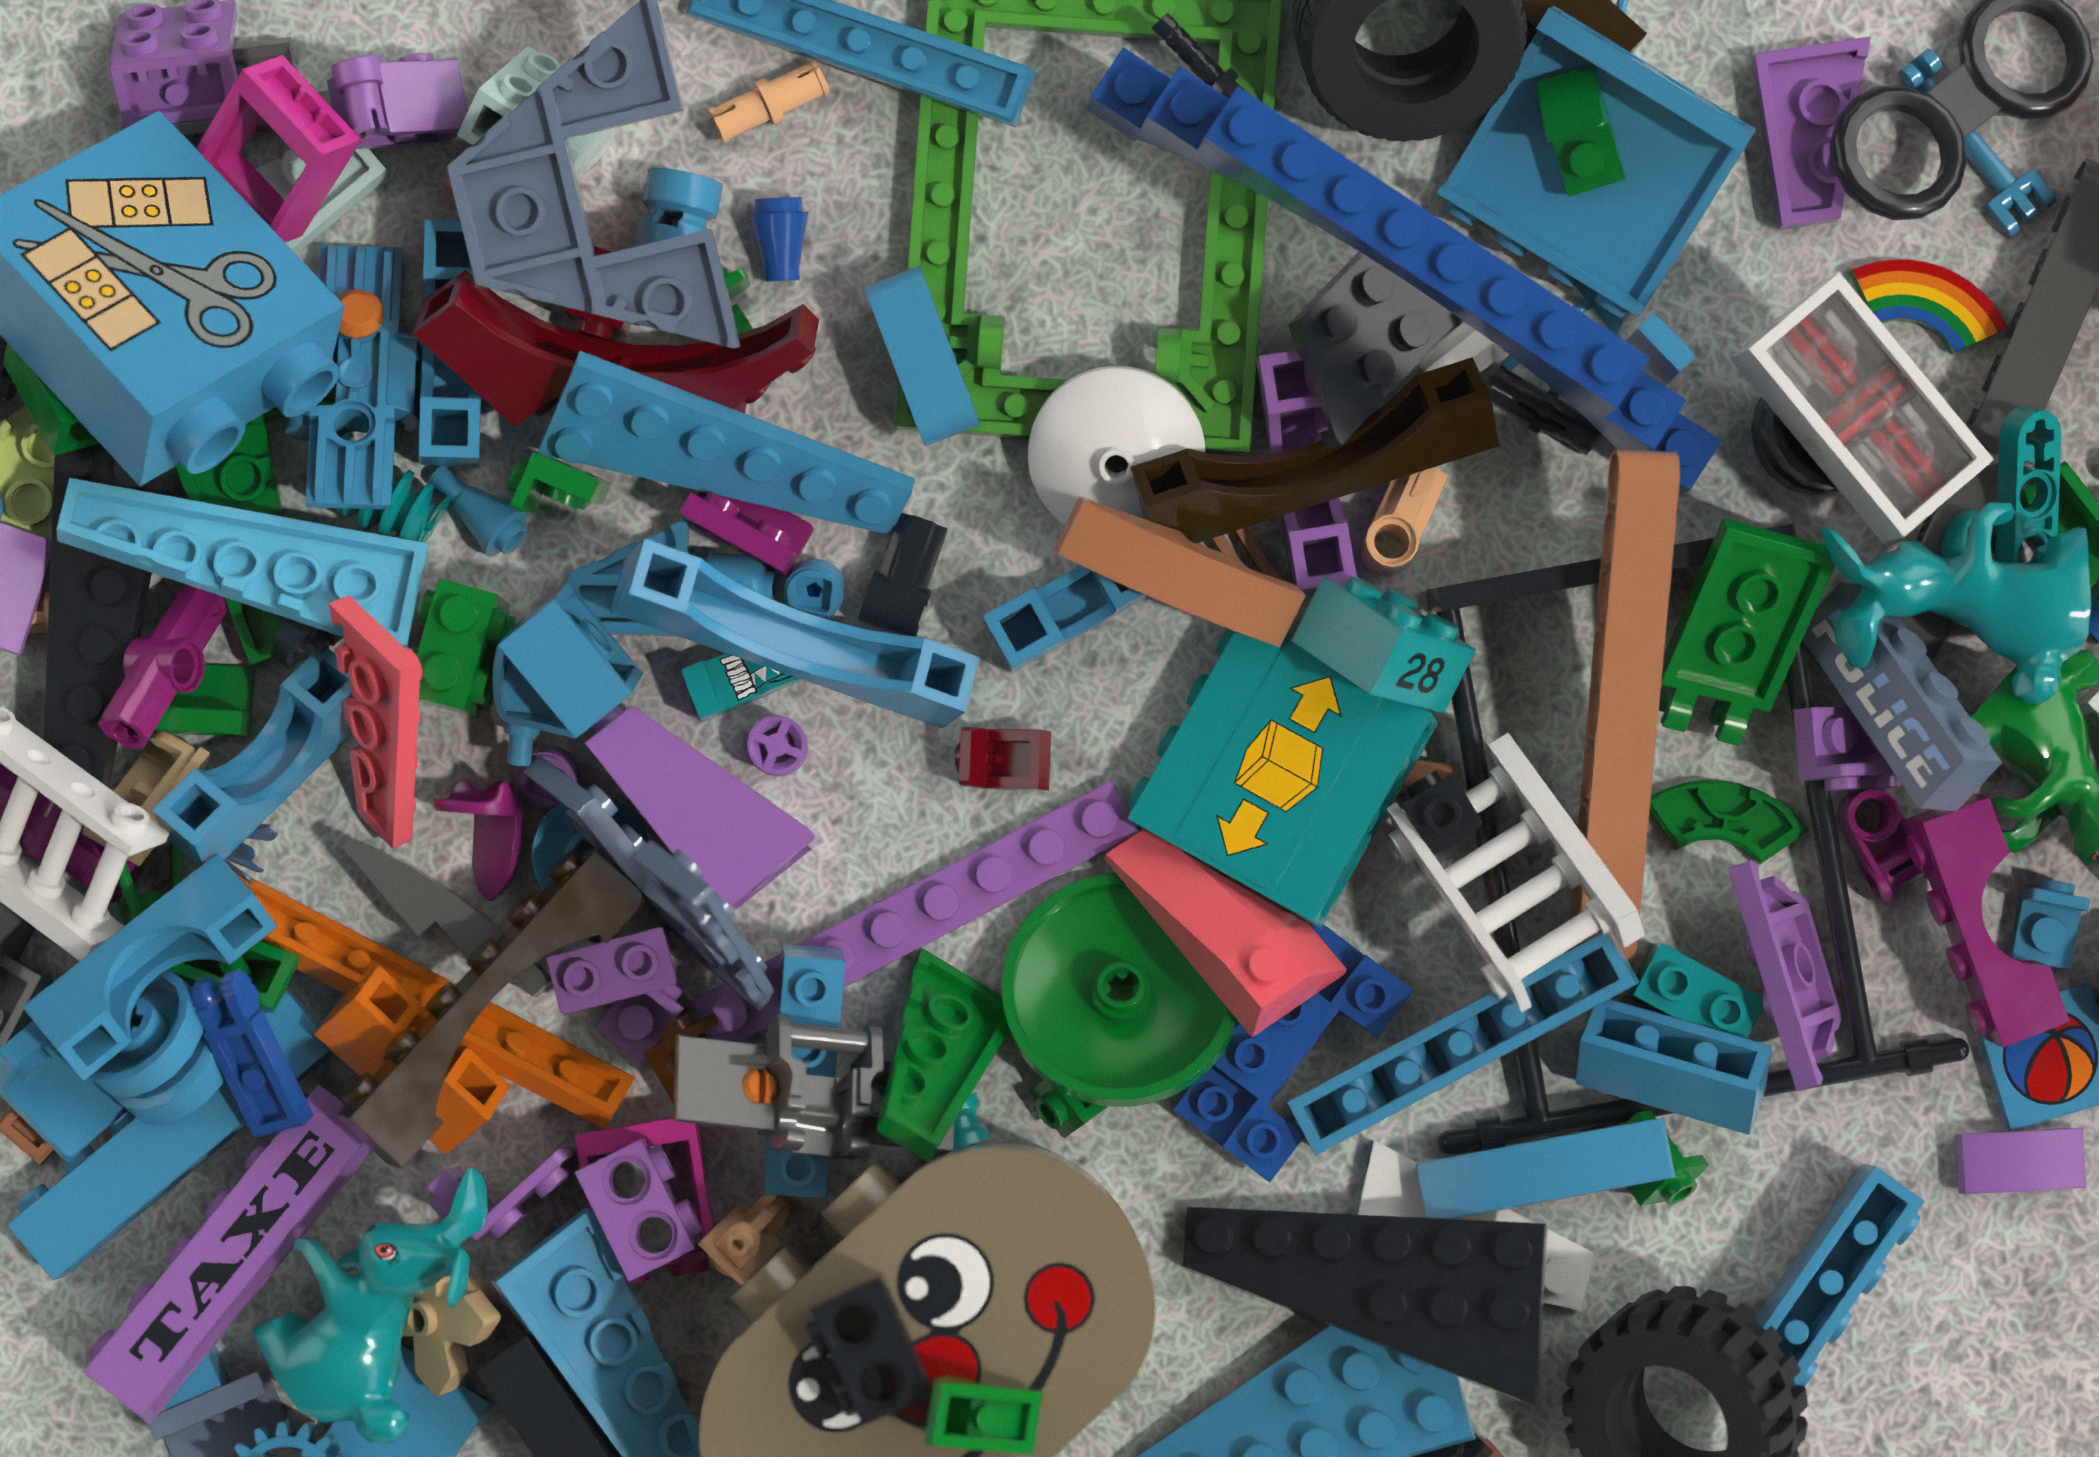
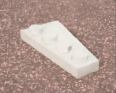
[1356,1140,1594,1311]

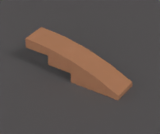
[1054,496,1306,647]

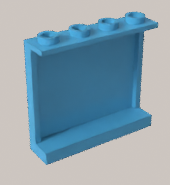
[1437,6,1757,318]

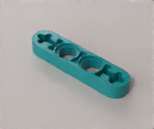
[1995,406,2061,564]

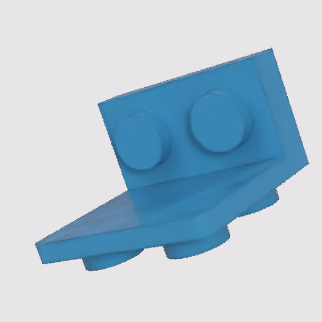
[0,1021,127,1161]

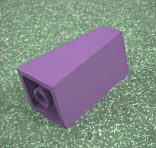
[585,705,821,911]

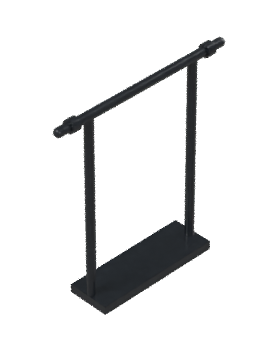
[1426,523,1969,1154]

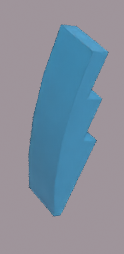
[1416,1118,1676,1219]

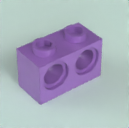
[575,1138,702,1282]

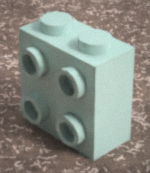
[457,46,618,180]

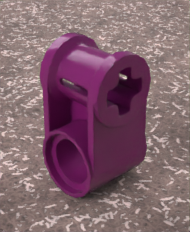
[1836,789,1928,905]

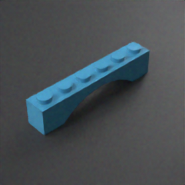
[610,538,980,728]

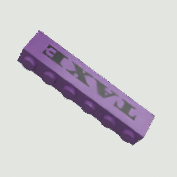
[83,1084,373,1424]

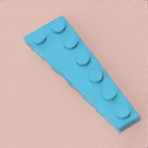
[56,478,429,647]

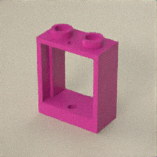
[196,55,362,243]
[575,1117,716,1285]

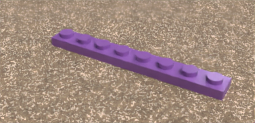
[690,780,1139,1043]

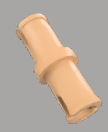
[707,59,830,143]

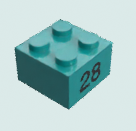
[1291,576,1476,713]

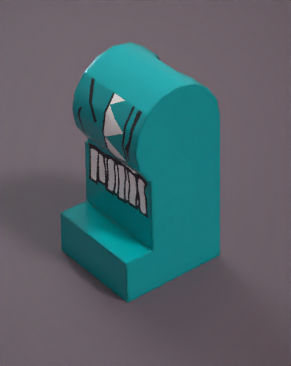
[681,653,802,723]

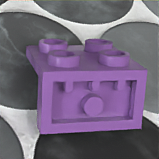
[109,0,238,129]

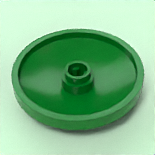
[1001,873,1238,1107]

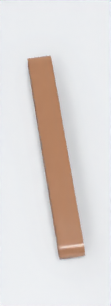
[1568,450,1680,969]

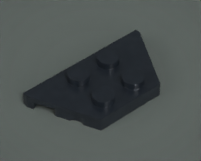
[1288,252,1460,450]

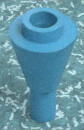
[429,465,527,557]

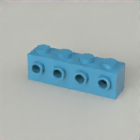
[1754,1164,1925,1387]

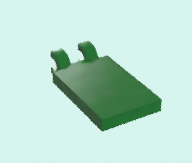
[1659,518,1835,746]

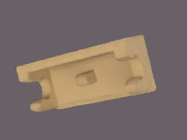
[82,731,210,866]

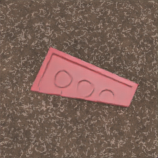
[329,595,422,849]

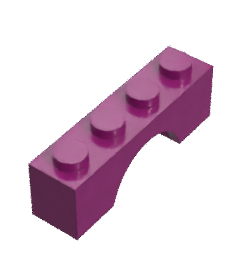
[1906,793,2070,1048]

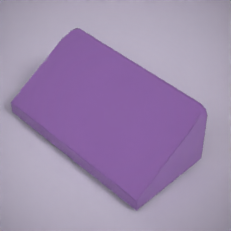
[0,523,51,656]

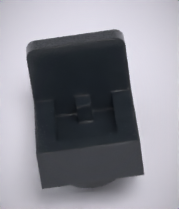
[1401,770,1482,854]

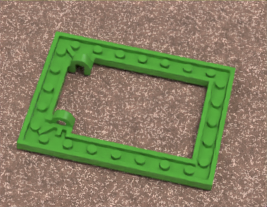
[896,0,1282,455]

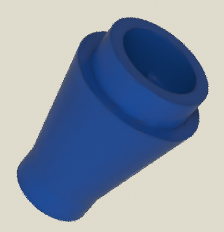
[750,197,808,282]

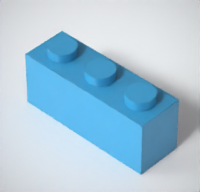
[1576,999,1773,1135]

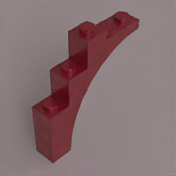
[413,269,819,427]

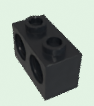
[806,1274,933,1426]

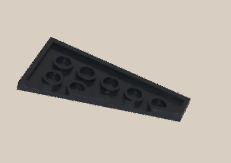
[1183,1207,1548,1409]

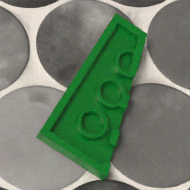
[876,947,1009,1162]

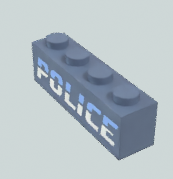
[1803,582,2002,811]

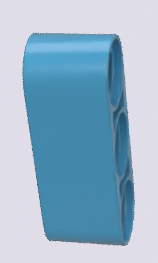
[864,266,981,447]

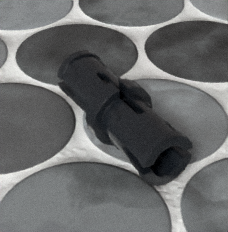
[1488,365,1601,456]

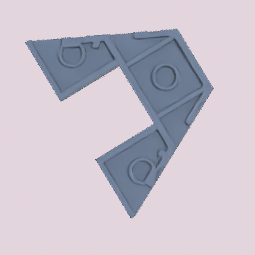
[447,0,741,348]
[523,755,776,1011]

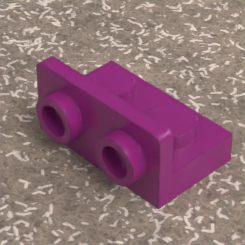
[679,491,814,579]

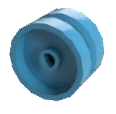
[89,969,225,1125]

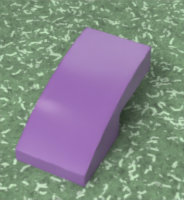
[1955,1128,2087,1194]

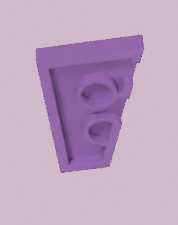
[1751,37,1871,230]

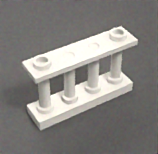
[0,706,169,961]
[1386,733,1645,1013]

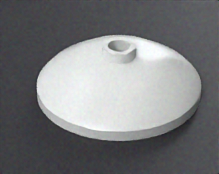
[1028,366,1206,525]

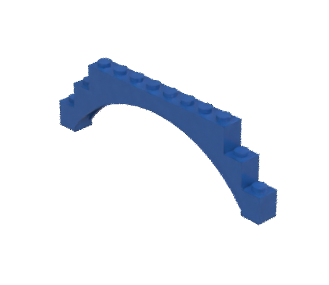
[1086,47,1722,496]

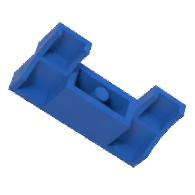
[1172,924,1414,1183]

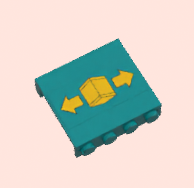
[1127,628,1438,930]

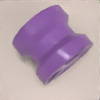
[747,715,809,777]

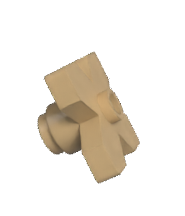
[402,1274,500,1397]

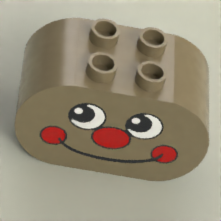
[699,1141,1155,1457]

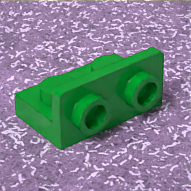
[506,452,612,513]

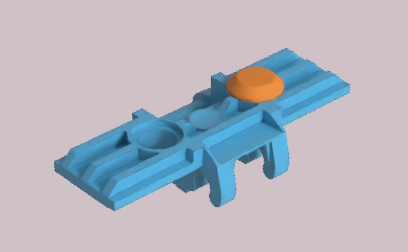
[285,244,422,509]

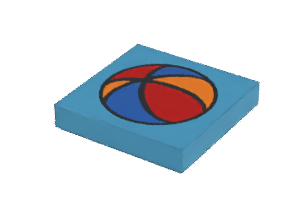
[1979,983,2099,1131]

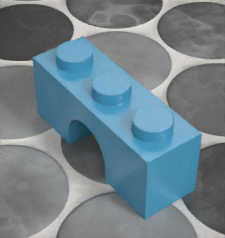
[982,565,1149,674]

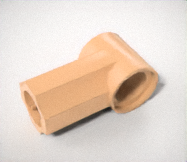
[1360,466,1449,576]

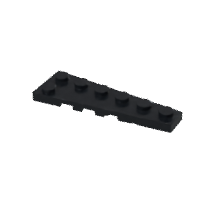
[44,443,173,788]

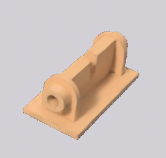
[698,1194,790,1286]

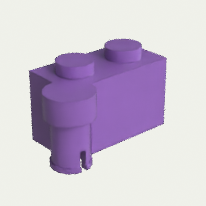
[327,53,468,149]

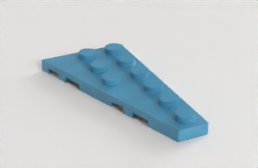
[1137,1326,1476,1457]

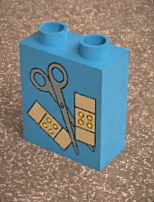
[0,110,345,486]

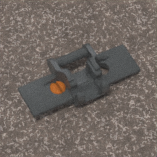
[673,1014,954,1160]

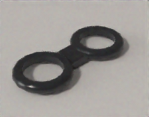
[1830,0,2094,220]

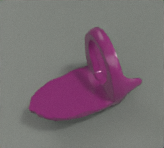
[432,779,523,901]

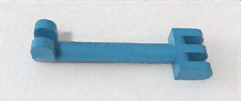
[1897,49,2056,238]

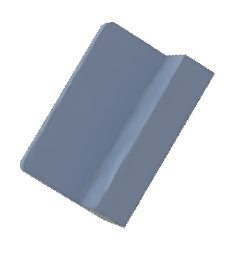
[147,1367,288,1457]

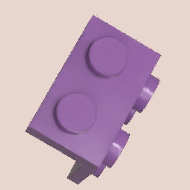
[427,1147,577,1240]

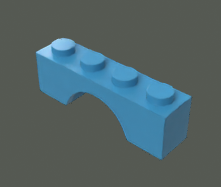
[419,219,481,467]
[152,648,352,867]
[23,853,278,1081]

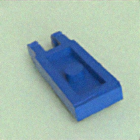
[190,969,314,1138]

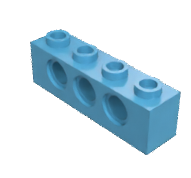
[763,944,845,1198]

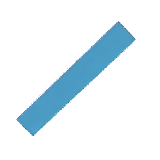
[686,0,1036,128]

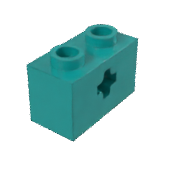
[1624,942,1764,1039]

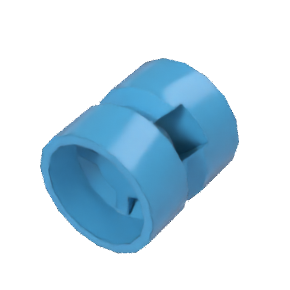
[632,168,723,247]

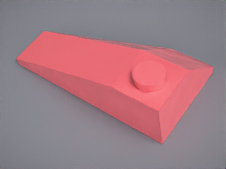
[1104,829,1347,1037]

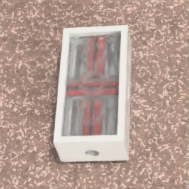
[1730,272,1994,543]

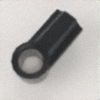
[858,513,948,637]

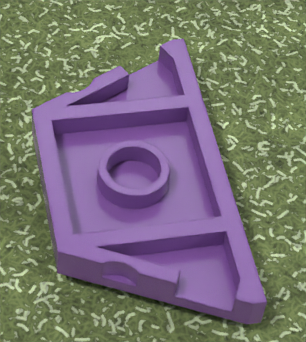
[1728,860,1843,1091]

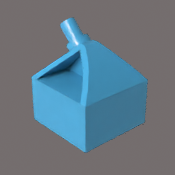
[492,582,644,766]

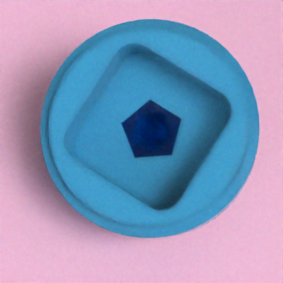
[784,558,845,619]

